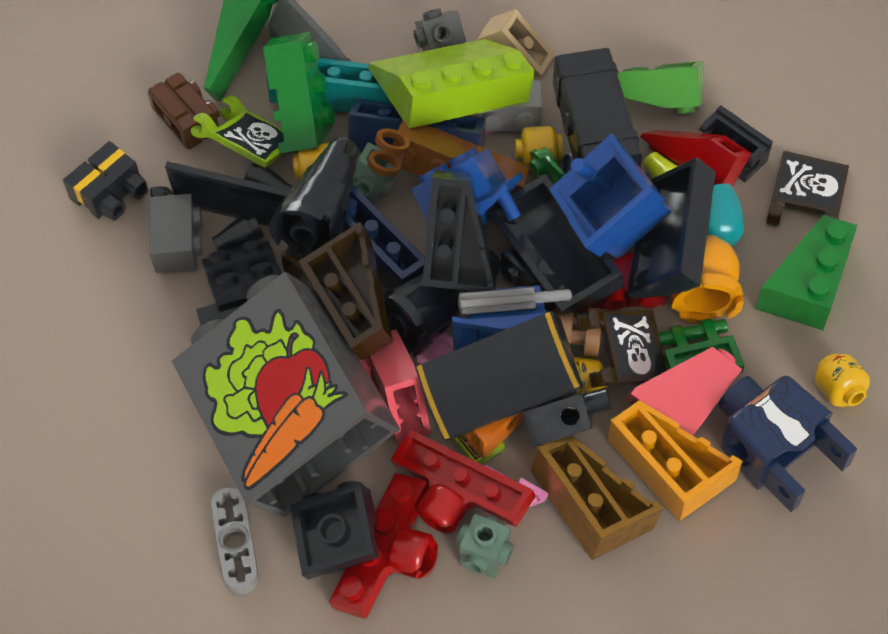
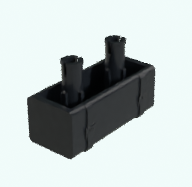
[553,48,643,168]

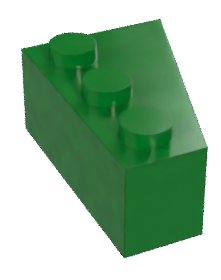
[263,32,335,154]
[755,215,857,330]

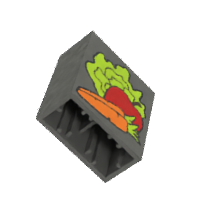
[172,272,400,517]

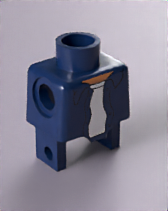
[718,376,857,512]

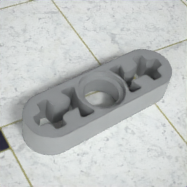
[211,487,259,595]

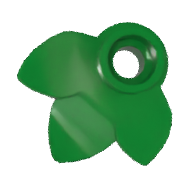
[528,147,565,184]

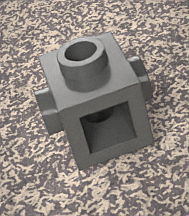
[413,8,466,51]

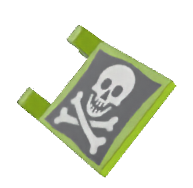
[191,95,286,168]

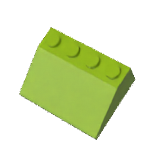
[368,39,535,129]

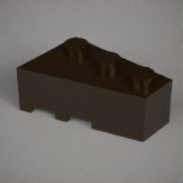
[298,222,393,361]

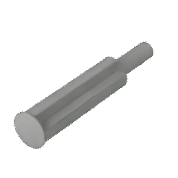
[458,287,572,315]

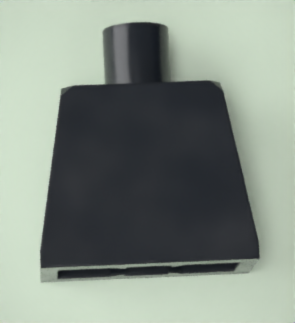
[522,381,612,447]

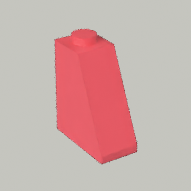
[369,329,432,444]
[625,347,742,435]

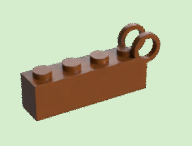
[367,121,530,195]

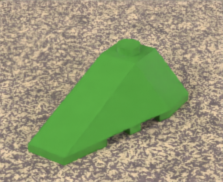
[618,61,704,113]

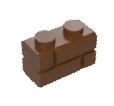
[148,72,220,149]

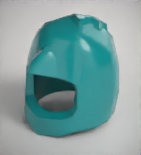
[707,183,744,247]

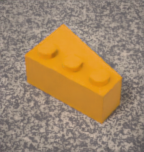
[607,400,743,522]

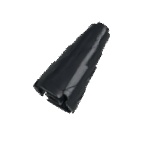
[269,138,360,259]
[383,250,500,358]

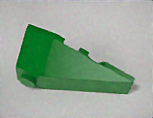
[204,0,277,101]

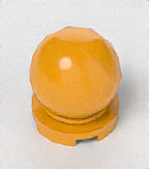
[671,235,744,324]

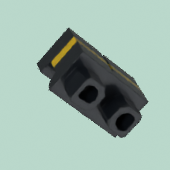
[63,141,149,221]

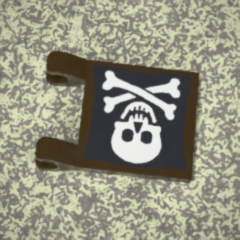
[766,151,849,226]
[576,310,667,388]

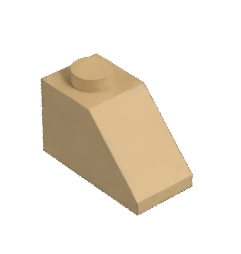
[477,9,555,77]

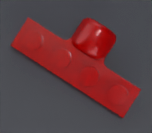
[390,429,536,534]
[329,473,439,619]

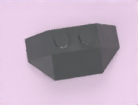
[269,0,352,62]

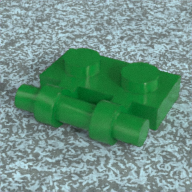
[658,318,745,373]

